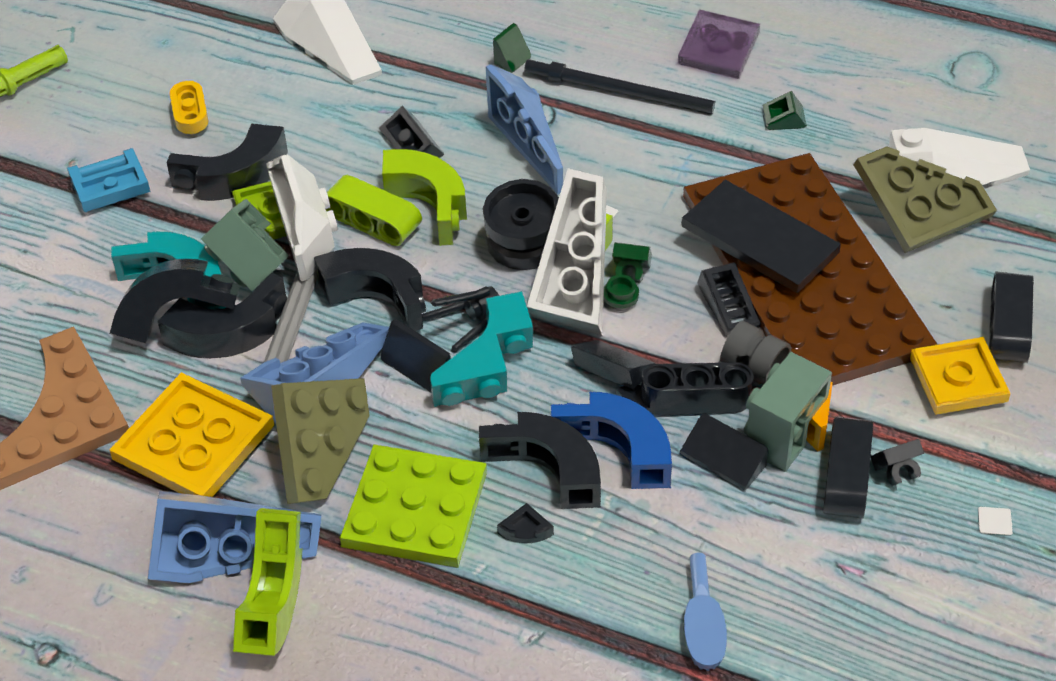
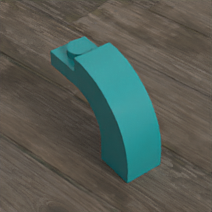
[111,231,226,309]

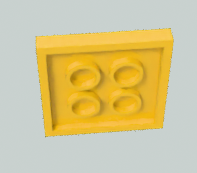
[109,372,274,497]

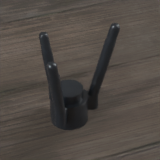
[422,286,499,352]

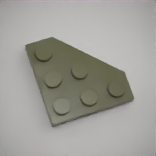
[853,146,997,253]
[271,378,370,504]

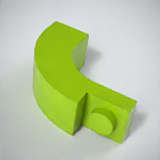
[382,149,467,246]
[233,508,303,656]

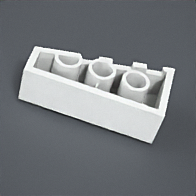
[527,168,607,335]

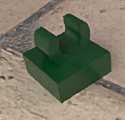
[612,242,652,283]

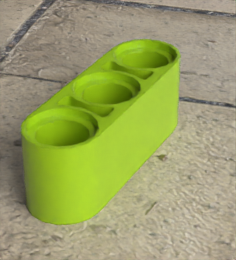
[326,175,422,246]

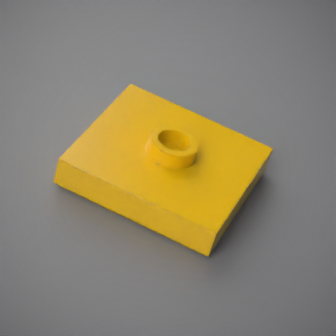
[910,337,1011,415]

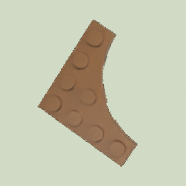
[0,326,129,490]

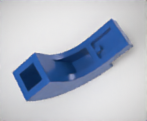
[551,392,672,489]

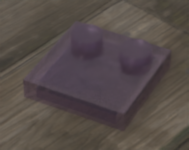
[678,9,760,79]

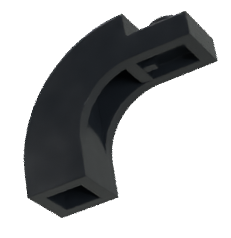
[166,123,288,201]
[314,248,426,331]
[109,259,240,343]
[157,273,287,359]
[479,412,601,509]

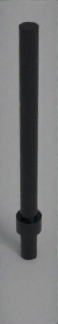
[524,59,716,114]

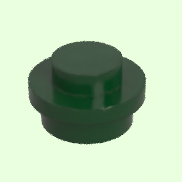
[603,275,639,308]

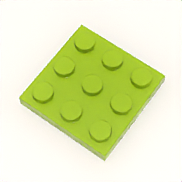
[340,444,487,568]

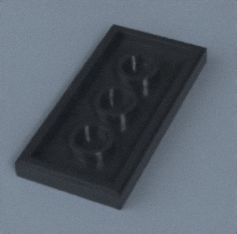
[681,180,841,293]

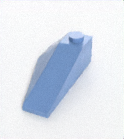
[485,64,563,195]
[240,322,389,423]

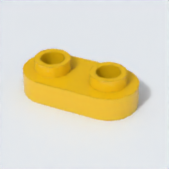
[170,81,209,134]

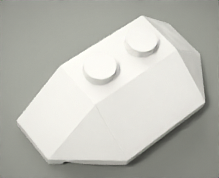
[266,154,338,281]

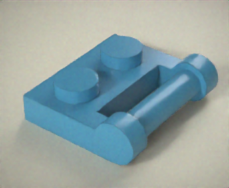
[67,148,151,212]

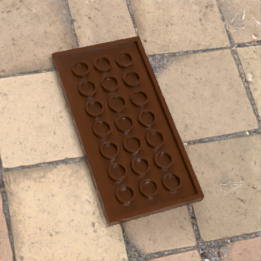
[683,153,938,386]

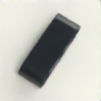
[989,271,1034,363]
[640,362,753,415]
[823,416,873,519]

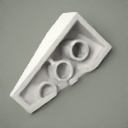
[273,0,382,85]
[888,128,1030,186]

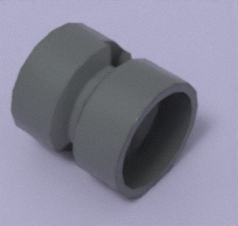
[720,321,791,385]

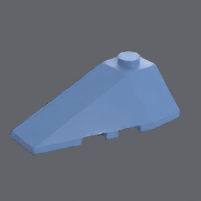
[148,491,321,583]

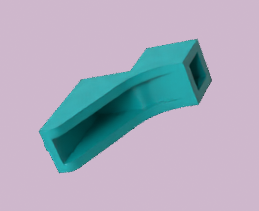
[430,291,533,407]

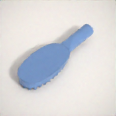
[684,553,727,671]

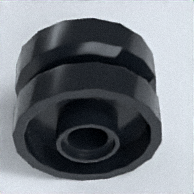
[482,179,559,270]

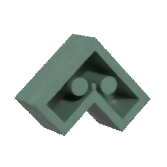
[201,199,289,291]
[744,352,832,472]

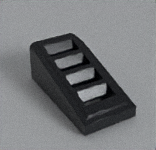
[697,262,761,336]

